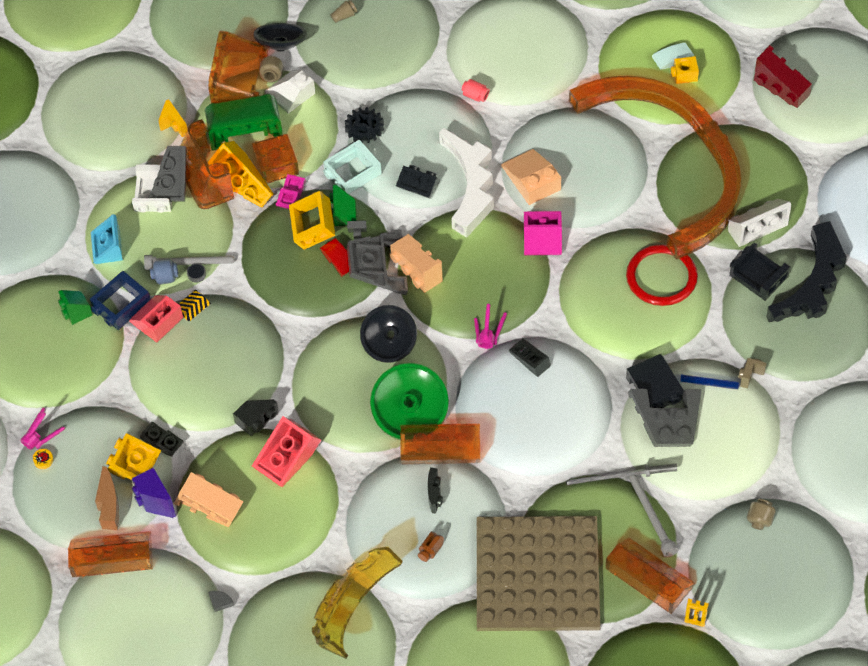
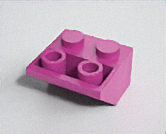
[524,211,562,255]

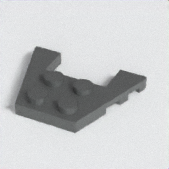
[347,229,408,295]
[628,389,701,447]

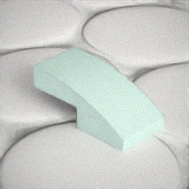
[652,43,694,70]

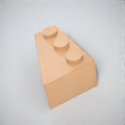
[174,472,243,527]

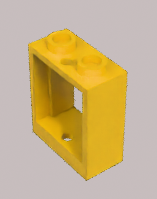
[289,191,335,250]

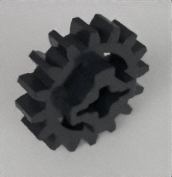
[345,107,384,143]

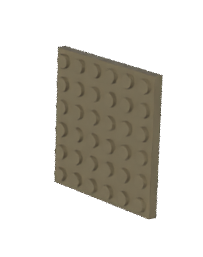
[477,516,600,631]

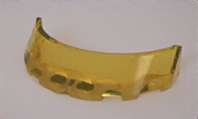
[312,547,403,659]

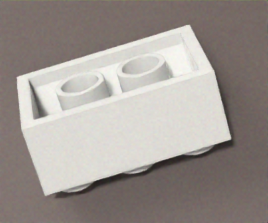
[728,199,791,247]

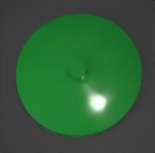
[370,363,449,442]

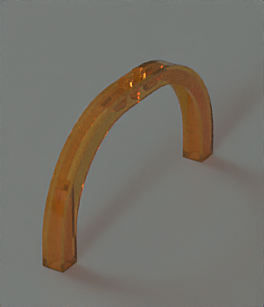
[569,76,741,260]

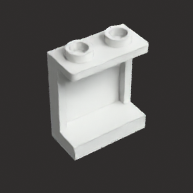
[132,165,172,213]

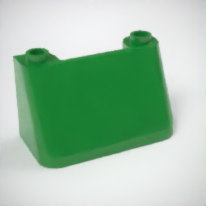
[205,94,283,151]

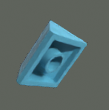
[91,214,123,264]

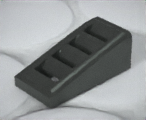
[509,338,551,377]

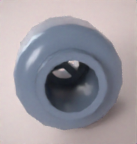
[150,259,179,285]

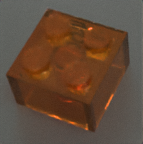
[252,134,299,183]

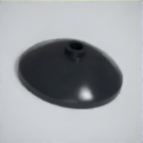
[253,23,307,52]
[360,305,417,363]

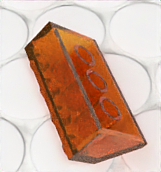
[400,424,480,464]
[68,531,153,578]
[605,538,695,614]

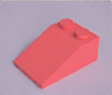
[252,416,321,487]

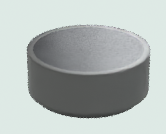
[187,263,206,283]

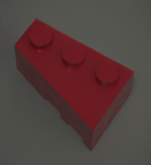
[754,45,812,108]

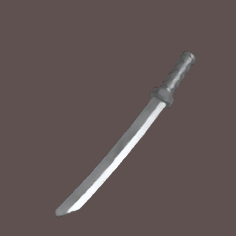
[566,463,677,485]

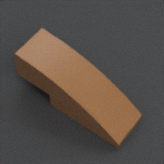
[95,466,119,530]

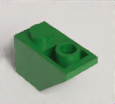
[330,185,357,226]
[58,290,93,325]

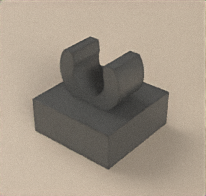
[347,221,367,240]

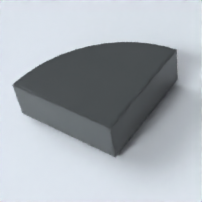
[208,591,234,612]

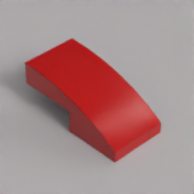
[320,238,349,277]

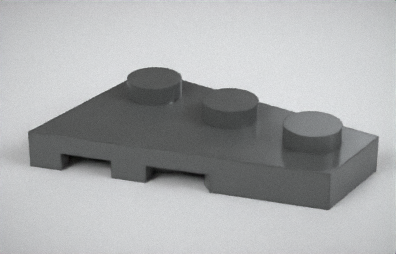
[149,146,187,202]

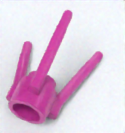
[474,303,507,349]
[20,407,65,450]

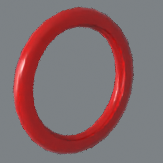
[626,244,698,306]

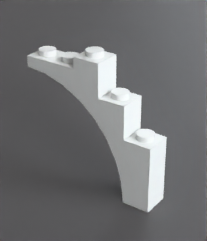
[439,128,494,238]

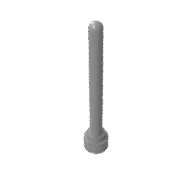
[144,255,235,270]
[629,475,679,557]

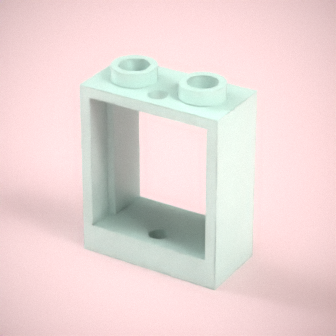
[323,140,382,194]

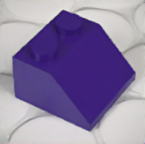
[131,468,176,518]

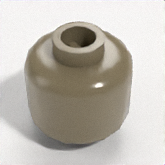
[259,56,283,82]
[747,499,776,530]

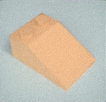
[501,149,561,205]

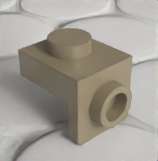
[738,358,767,389]

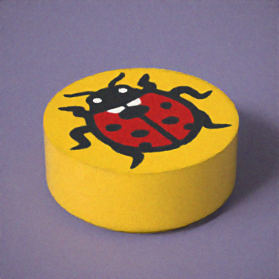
[33,449,53,469]

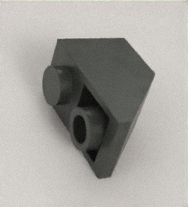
[233,399,278,436]

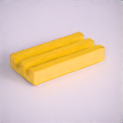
[684,598,709,627]

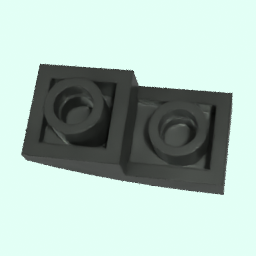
[140,421,184,457]
[427,467,443,514]

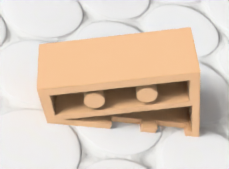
[390,234,443,293]

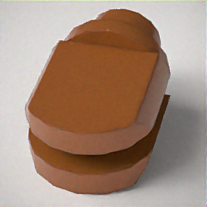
[418,531,444,562]

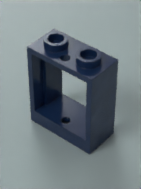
[90,271,151,330]

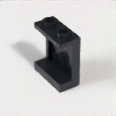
[729,242,790,301]
[626,354,684,408]

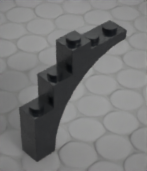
[766,221,847,323]

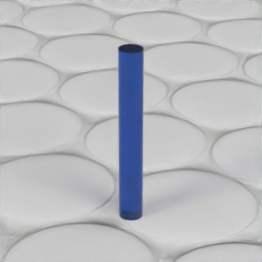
[680,374,739,390]

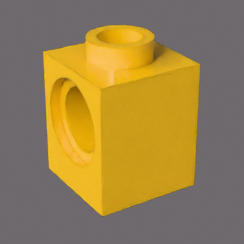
[671,56,699,84]

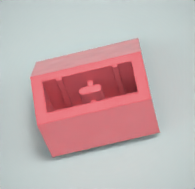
[129,295,183,343]

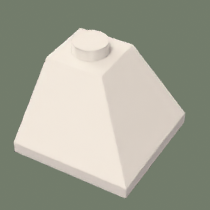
[265,70,315,114]

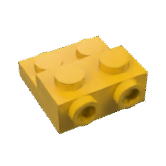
[106,433,161,480]

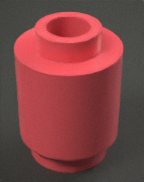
[461,79,490,102]

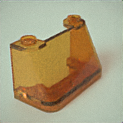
[208,31,268,104]
[180,119,234,209]

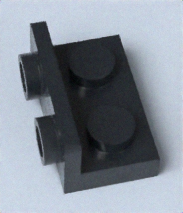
[396,165,440,199]

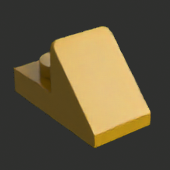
[158,99,188,137]

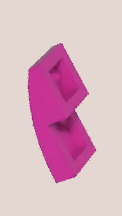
[276,174,306,209]

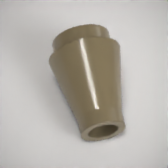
[330,0,358,23]

